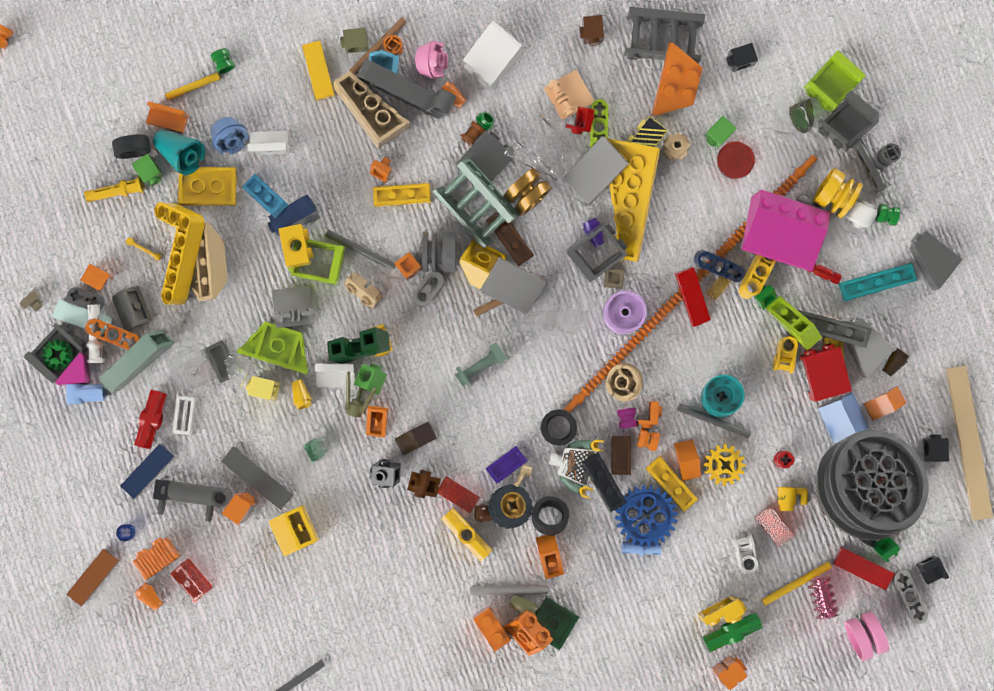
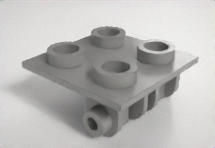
[271,286,315,328]

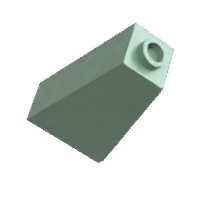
[99,329,175,393]

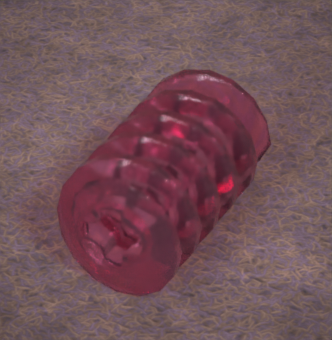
[808,576,839,619]

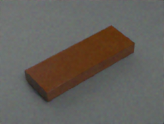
[486,211,534,267]

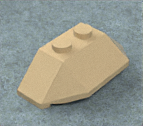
[190,222,228,301]

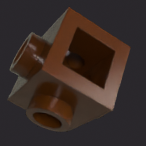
[407,469,441,499]

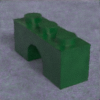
[327,327,390,364]

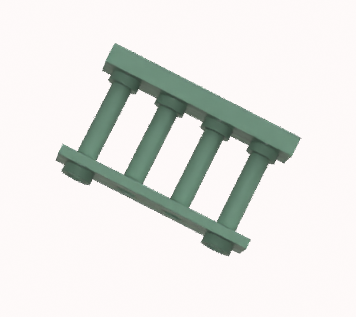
[433,158,521,248]
[455,342,507,388]

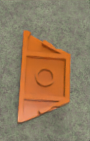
[651,42,703,116]

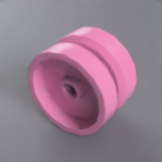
[844,611,889,662]

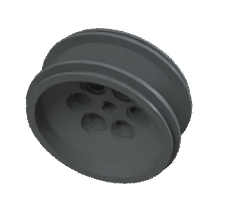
[816,430,929,540]

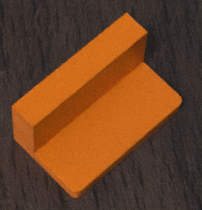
[146,101,189,134]

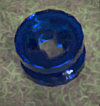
[116,524,136,542]

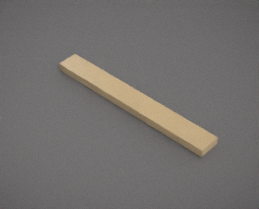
[946,366,993,521]

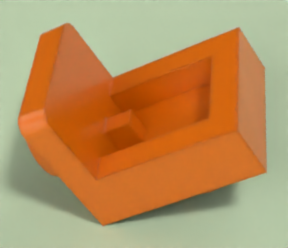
[637,401,662,429]

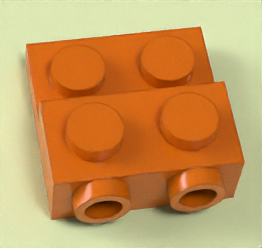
[504,610,553,656]

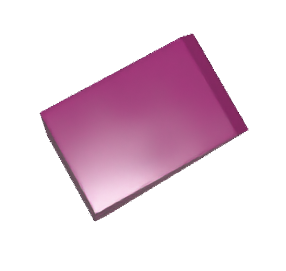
[55,353,90,386]

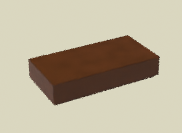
[611,436,631,475]

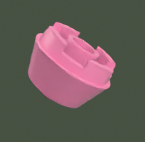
[415,41,448,79]

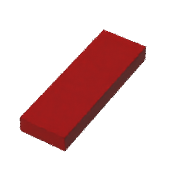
[675,266,711,327]
[833,547,895,591]

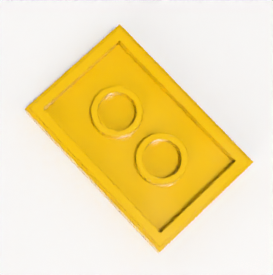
[178,167,237,206]

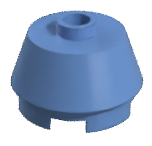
[210,117,249,155]

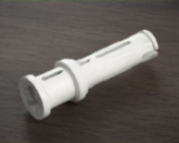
[86,305,105,363]

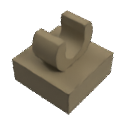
[19,288,43,312]

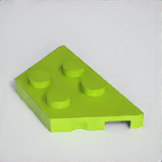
[236,321,309,375]

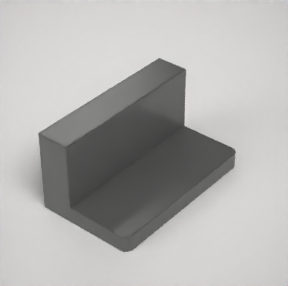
[112,286,152,331]

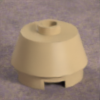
[606,363,643,401]

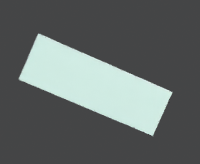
[52,300,114,336]

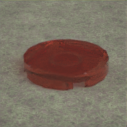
[716,141,755,180]

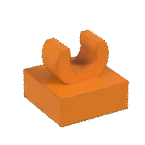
[369,157,391,183]

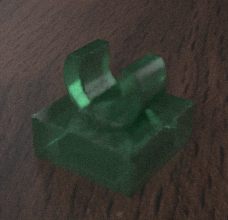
[303,438,329,462]

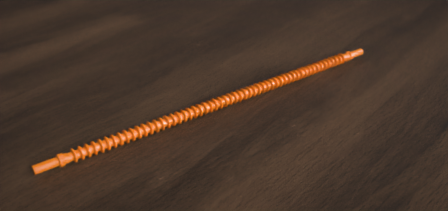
[563,155,818,413]

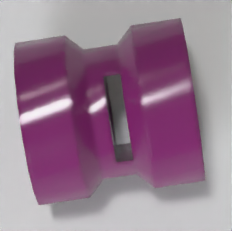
[617,408,638,429]

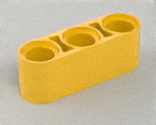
[738,254,776,299]

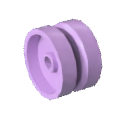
[602,291,647,335]

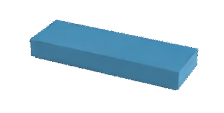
[242,174,288,218]

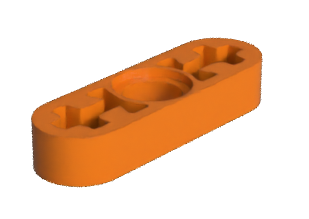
[85,318,140,350]

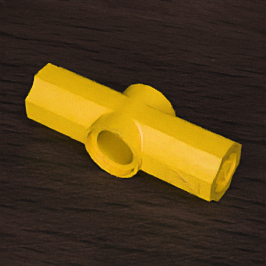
[441,508,493,562]

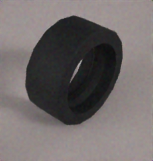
[112,134,151,159]
[540,409,577,446]
[532,496,569,536]

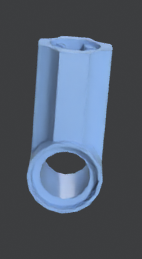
[66,384,106,404]

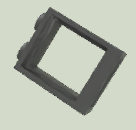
[567,221,628,283]

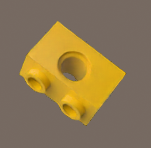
[278,224,313,269]

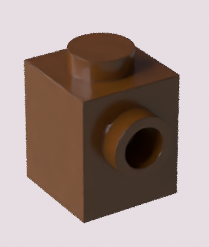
[579,15,604,46]

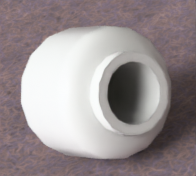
[849,200,877,230]

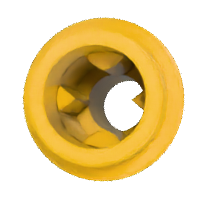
[292,380,312,410]

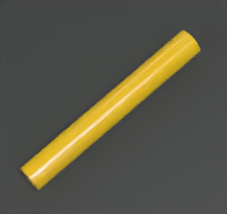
[165,72,221,100]

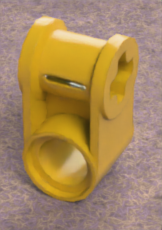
[772,336,798,374]

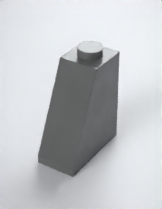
[909,231,963,291]

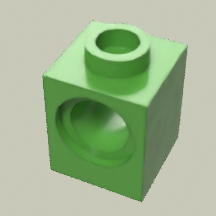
[704,116,737,148]
[131,154,164,186]
[354,363,387,395]

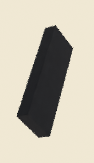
[581,452,627,513]

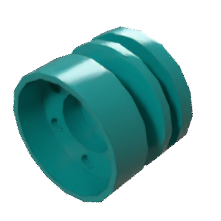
[701,374,745,418]

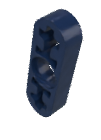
[694,250,745,282]

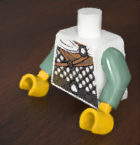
[548,439,604,499]

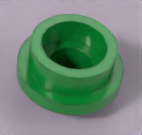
[476,112,494,130]

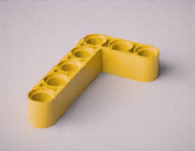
[154,202,205,305]

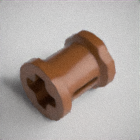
[460,121,485,146]

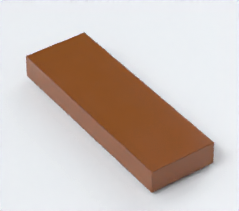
[66,548,120,607]

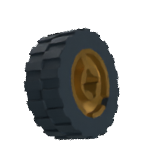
[488,484,533,529]

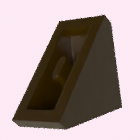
[395,421,437,456]

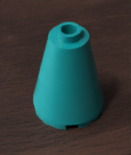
[153,130,206,176]

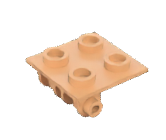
[544,70,594,120]

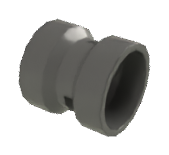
[877,143,901,166]

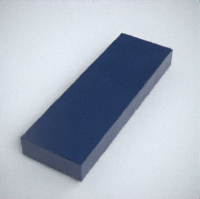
[120,443,175,499]

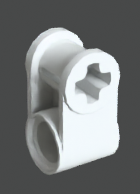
[732,534,758,573]

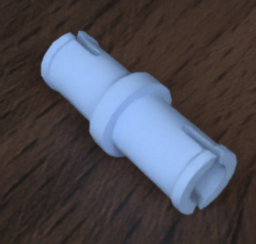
[621,541,661,556]

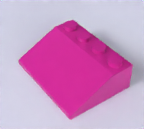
[742,189,831,272]

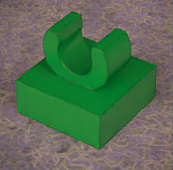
[754,285,777,310]
[873,537,900,562]

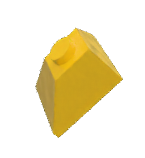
[459,238,507,289]

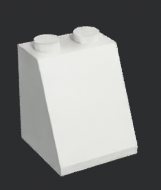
[463,21,522,89]

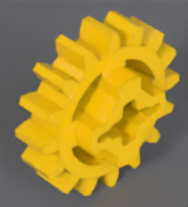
[703,444,746,486]

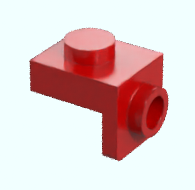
[565,106,595,135]

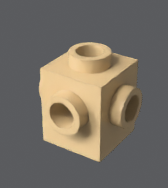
[661,132,691,163]

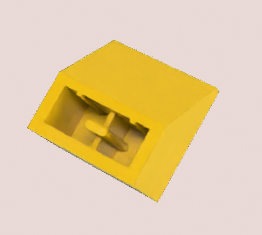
[268,505,320,556]

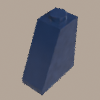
[268,194,320,236]

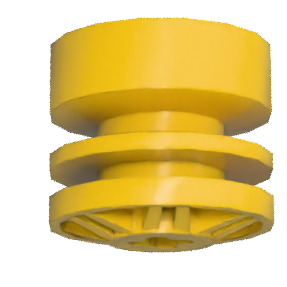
[812,167,863,219]

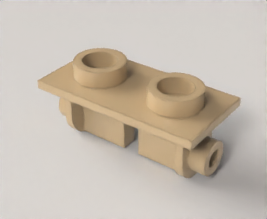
[344,272,383,309]

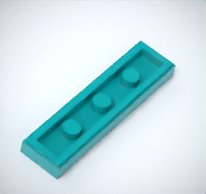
[838,263,918,302]

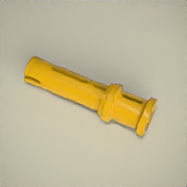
[84,176,145,203]

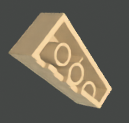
[334,71,410,149]

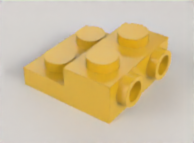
[697,595,747,626]

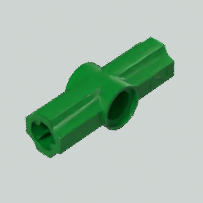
[702,612,763,652]

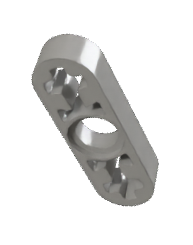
[892,569,928,624]

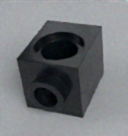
[726,43,758,72]
[923,434,949,462]

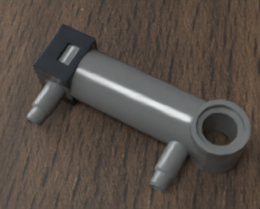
[153,479,233,522]

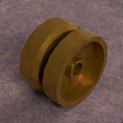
[503,168,552,216]

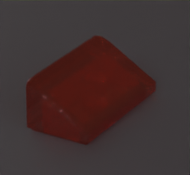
[754,505,795,548]
[170,559,213,603]

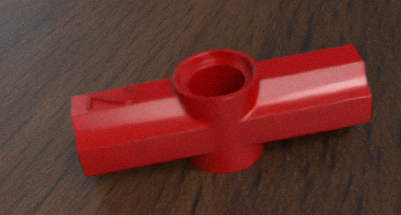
[134,389,168,449]

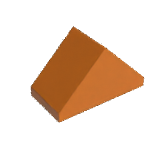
[863,386,906,420]
[366,405,389,438]
[673,439,701,481]

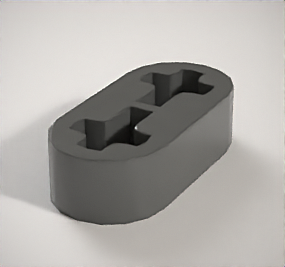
[67,287,105,310]

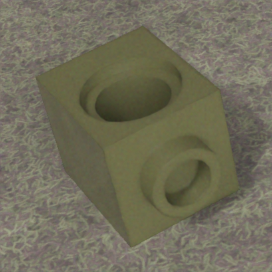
[340,27,369,54]

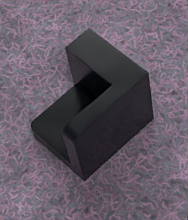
[916,555,949,584]

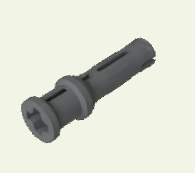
[852,138,891,194]

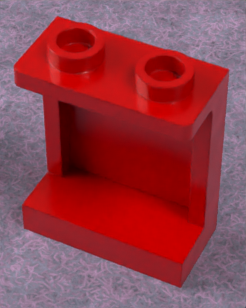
[799,343,852,402]

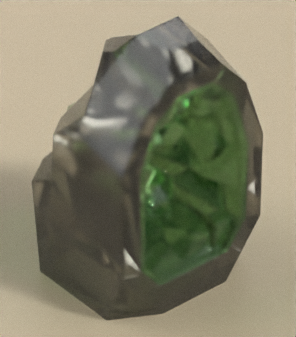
[789,99,815,133]

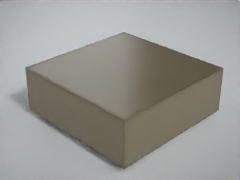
[603,268,624,289]

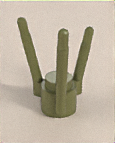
[344,371,376,417]

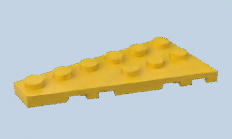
[606,138,660,262]

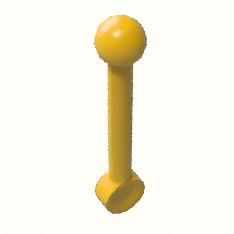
[126,238,162,261]

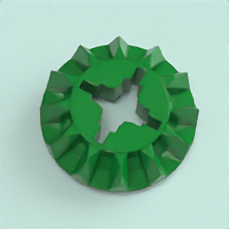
[41,339,73,370]

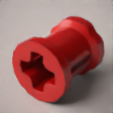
[774,451,795,468]

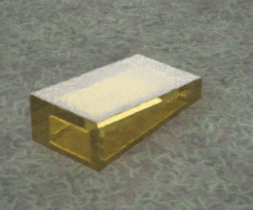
[706,276,730,300]

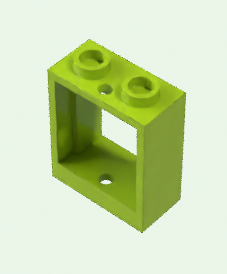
[288,240,345,286]

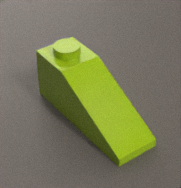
[766,296,822,350]

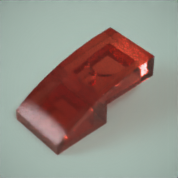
[437,476,481,514]

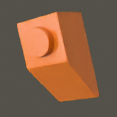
[535,535,564,579]

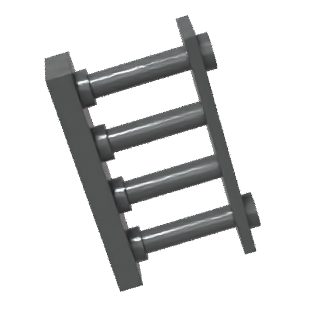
[624,7,705,64]

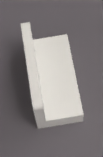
[248,131,289,155]
[315,364,355,388]

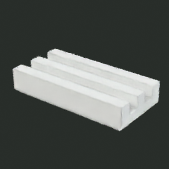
[172,395,197,436]

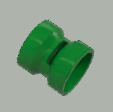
[210,48,235,74]
[875,204,900,226]

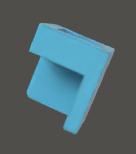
[369,50,399,74]

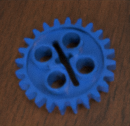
[615,485,678,548]

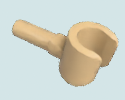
[514,464,533,487]

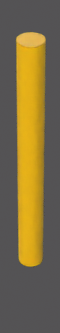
[761,562,832,606]

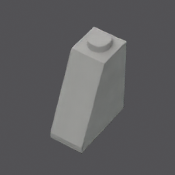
[848,317,895,377]

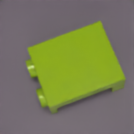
[803,50,866,113]

